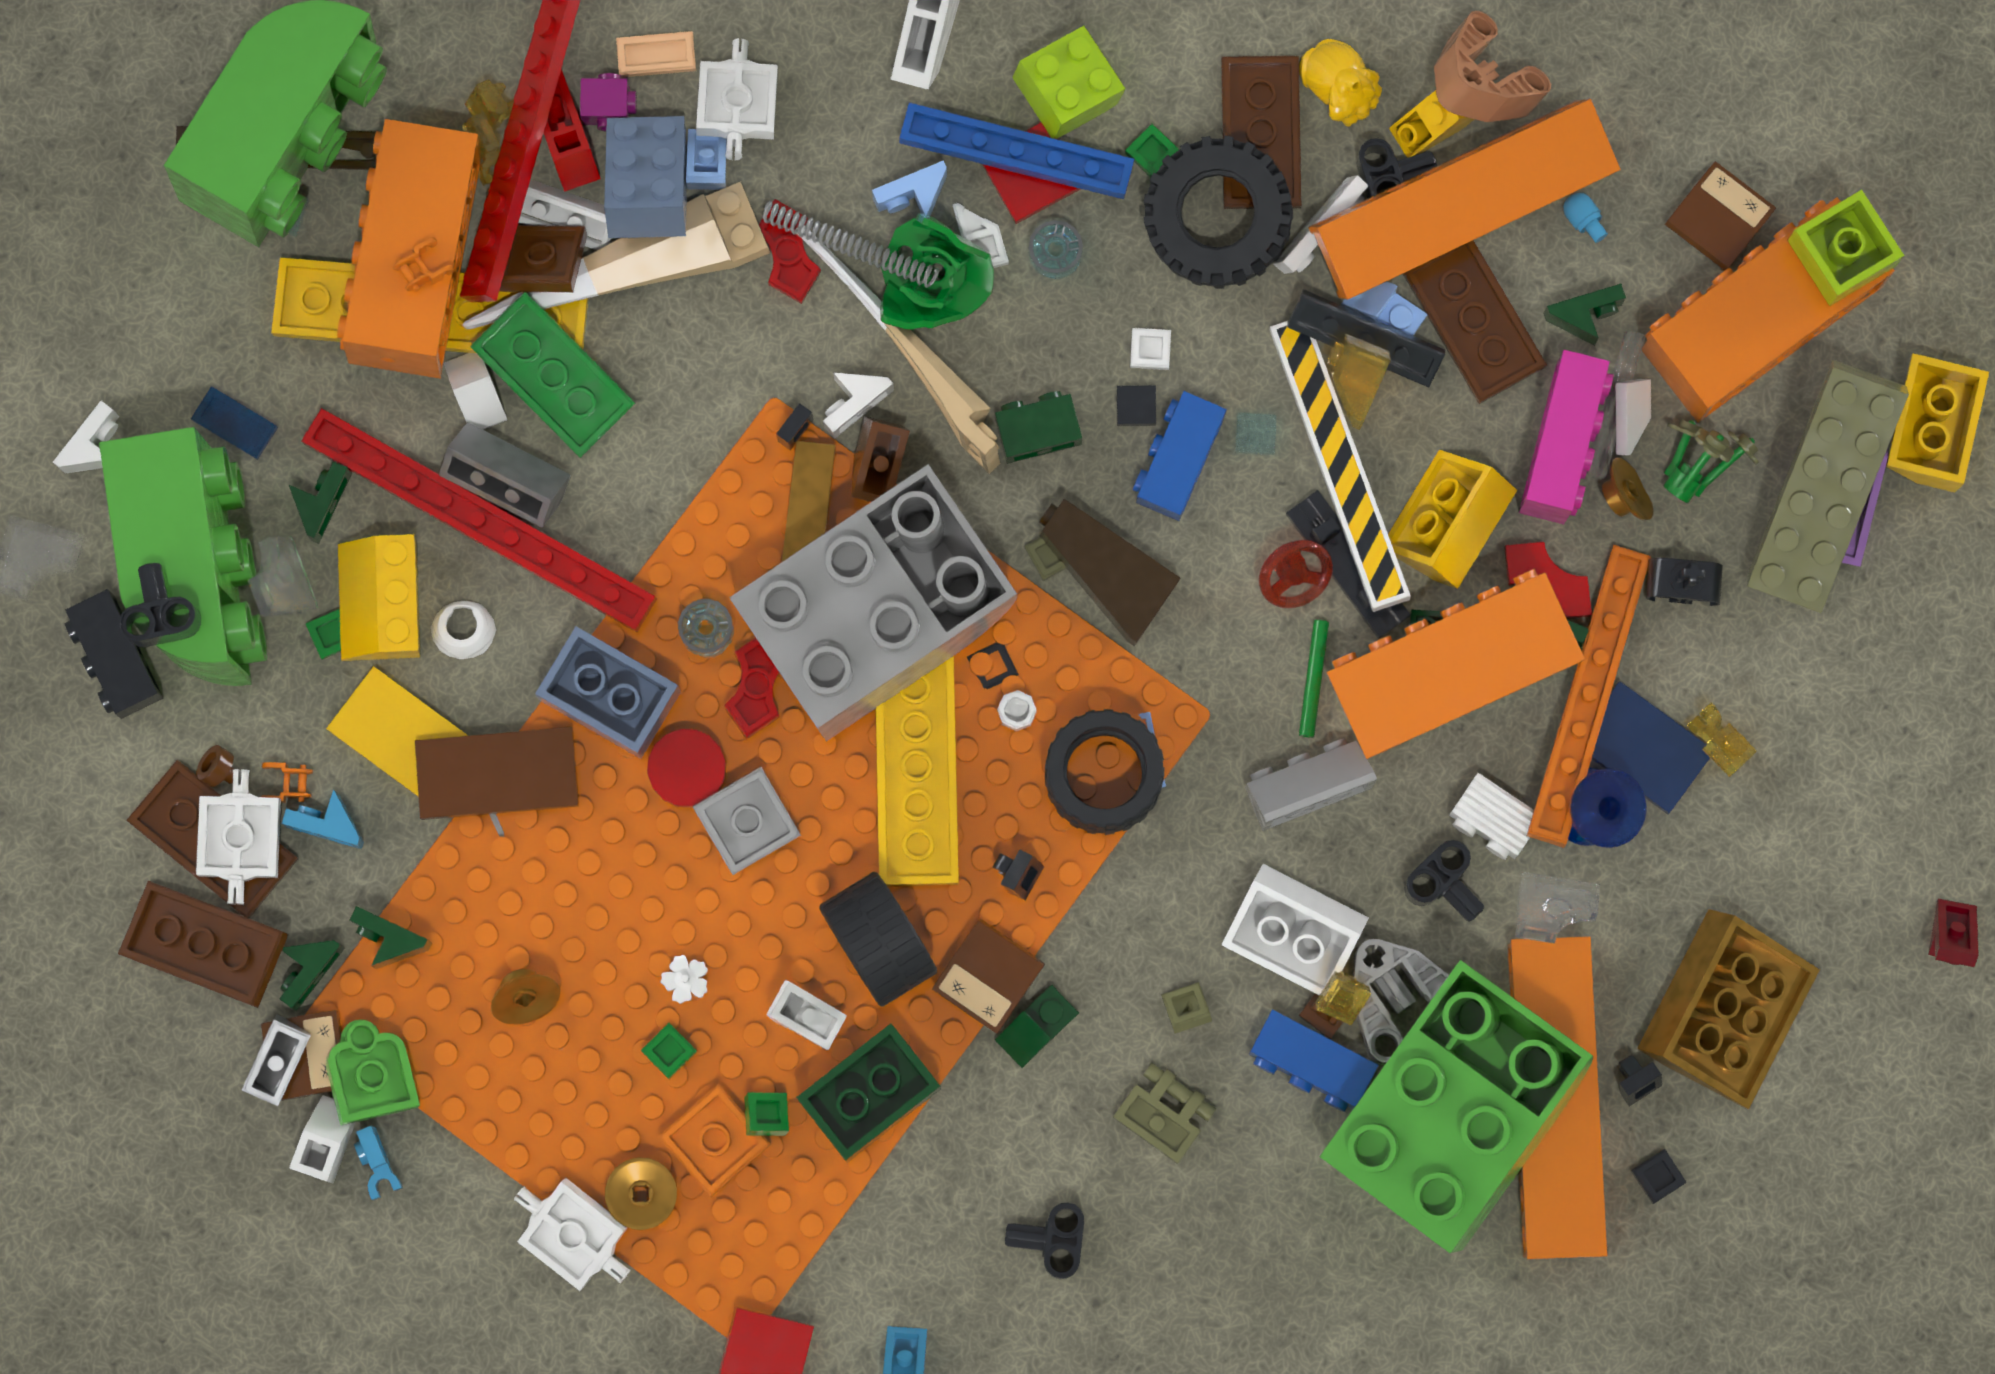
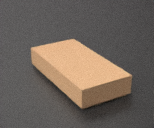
[616,31,696,78]

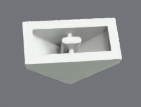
[444,353,508,430]

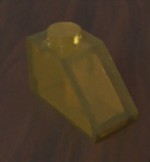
[1327,334,1391,430]

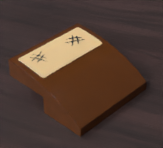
[1665,161,1776,270]
[932,919,1045,1034]
[261,1010,341,1101]

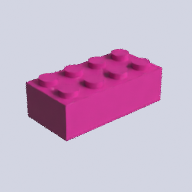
[1519,350,1614,525]

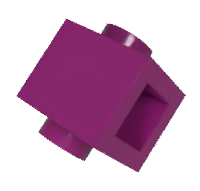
[580,73,637,131]

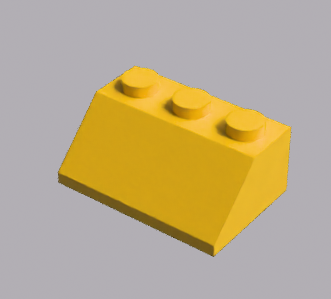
[1886,353,1989,493]
[1388,449,1517,589]
[338,534,420,661]

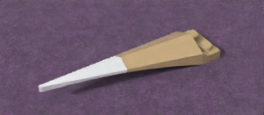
[463,181,770,330]
[795,225,1000,474]

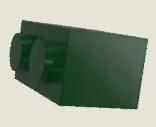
[995,391,1082,464]

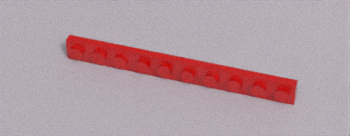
[459,0,580,302]
[301,408,657,632]

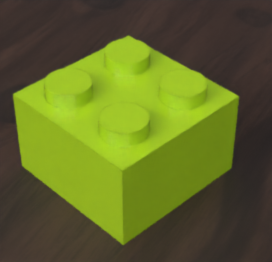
[1012,26,1125,139]
[1787,189,1905,306]

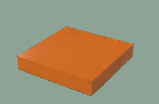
[658,1084,771,1197]

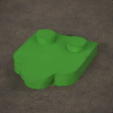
[326,1020,420,1126]

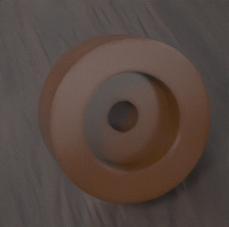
[196,745,234,787]

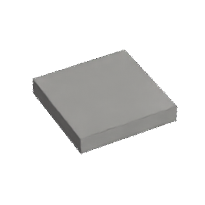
[692,766,801,875]

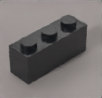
[64,589,164,719]

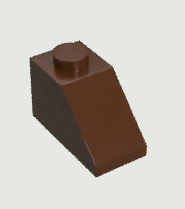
[851,416,910,502]

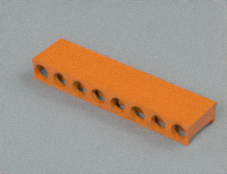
[1308,99,1621,300]
[1508,937,1607,1259]

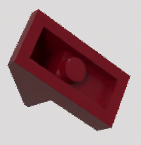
[1928,899,1979,967]

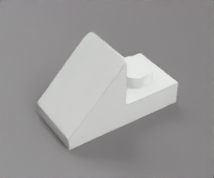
[823,373,894,439]
[53,401,119,474]
[766,980,847,1050]

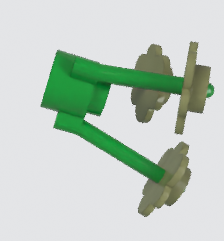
[1663,419,1759,503]

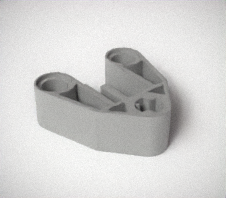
[1350,939,1449,1065]

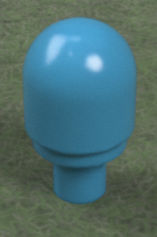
[1563,193,1608,243]

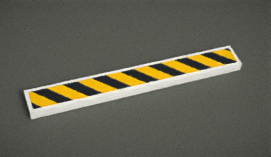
[1270,321,1411,612]

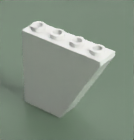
[891,0,960,89]

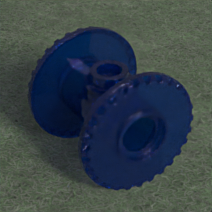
[1568,768,1647,848]

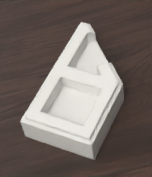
[953,203,1009,268]
[1615,379,1651,455]

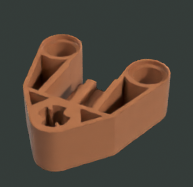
[1434,11,1551,122]

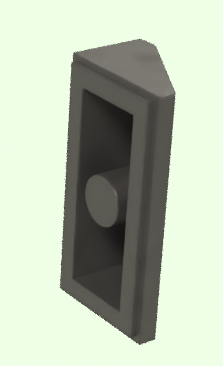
[242,1014,311,1106]

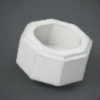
[997,690,1037,731]

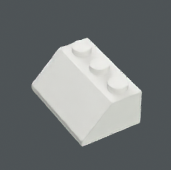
[1222,864,1369,999]

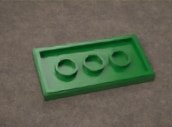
[470,292,636,458]

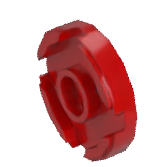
[647,729,726,808]

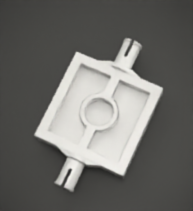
[696,38,778,160]
[196,769,281,905]
[514,1178,631,1291]

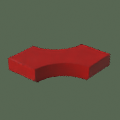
[759,199,821,304]
[1504,542,1592,619]
[724,638,780,740]

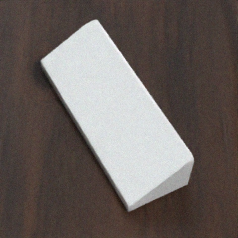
[519,179,613,250]

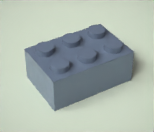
[604,116,687,238]
[535,626,681,759]

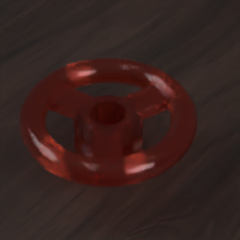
[1259,540,1333,608]

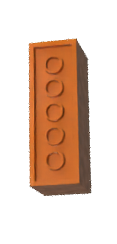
[337,119,482,379]
[1641,197,1895,423]
[1327,569,1585,759]

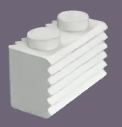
[1449,773,1534,860]

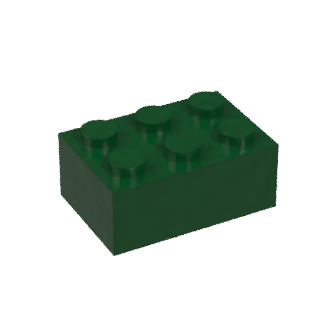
[796,1023,941,1163]

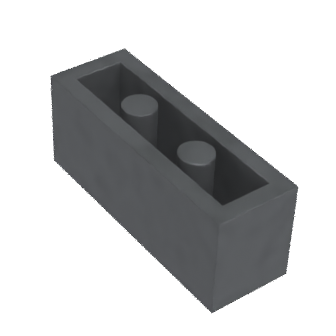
[439,422,571,528]

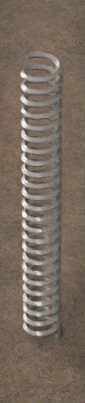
[762,200,939,288]

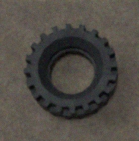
[1143,136,1293,289]

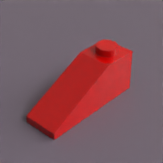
[544,70,601,192]

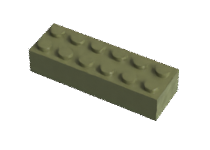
[1747,360,1909,613]

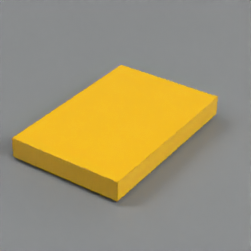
[326,666,468,796]

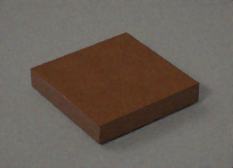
[500,226,587,293]

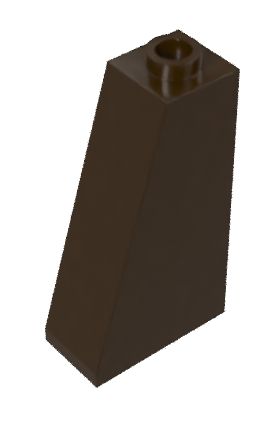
[1039,499,1181,646]

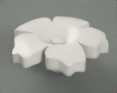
[660,955,708,1004]

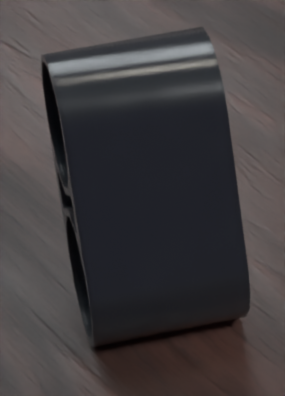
[1357,138,1437,199]
[1646,558,1723,606]
[119,563,201,647]
[1404,840,1484,922]
[1005,1202,1084,1280]

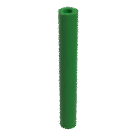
[1299,620,1329,738]

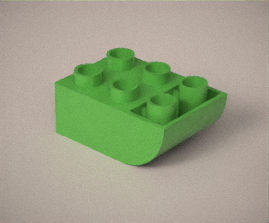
[164,0,387,248]
[99,427,267,686]
[1319,960,1593,1254]

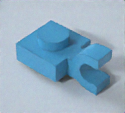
[354,1126,403,1201]

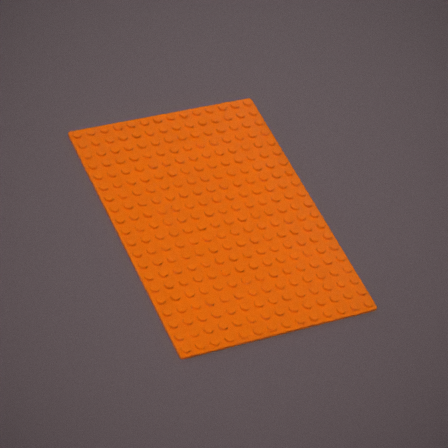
[305,398,1210,1338]

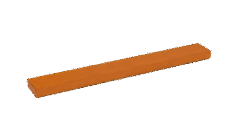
[1526,545,1651,848]

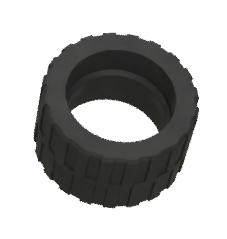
[1045,709,1165,835]
[819,872,937,1007]

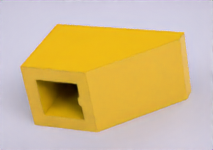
[1389,90,1475,158]

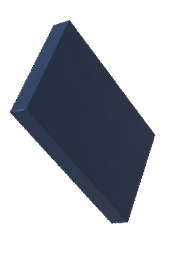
[1592,681,1715,815]

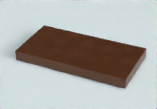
[1221,56,1302,209]
[1403,240,1547,404]
[415,727,579,820]
[126,760,298,919]
[118,881,288,1008]

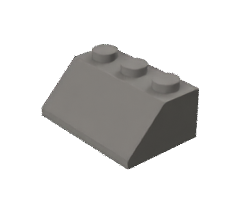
[1245,738,1377,831]

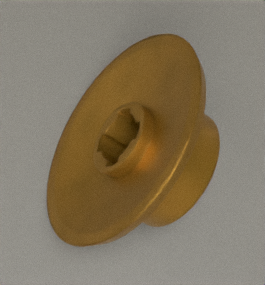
[1602,458,1654,520]
[491,969,560,1025]
[605,1158,677,1230]

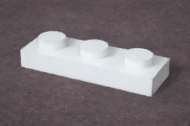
[1273,175,1368,274]

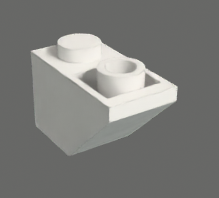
[289,1095,356,1184]

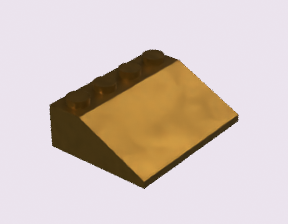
[1637,909,1820,1109]

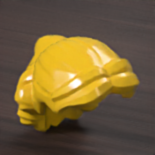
[1299,39,1382,127]

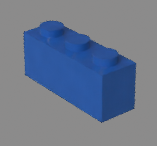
[1133,391,1227,521]
[1249,1009,1378,1112]

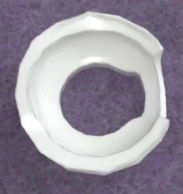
[431,601,496,659]

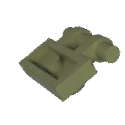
[1113,1063,1216,1164]

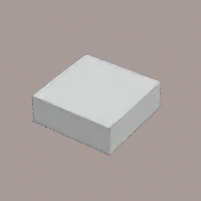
[1130,328,1171,370]

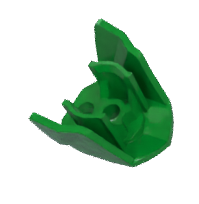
[880,213,994,330]

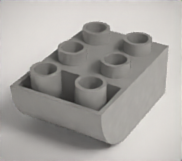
[729,464,1017,741]

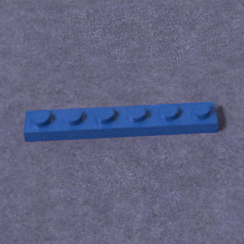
[899,103,1134,199]

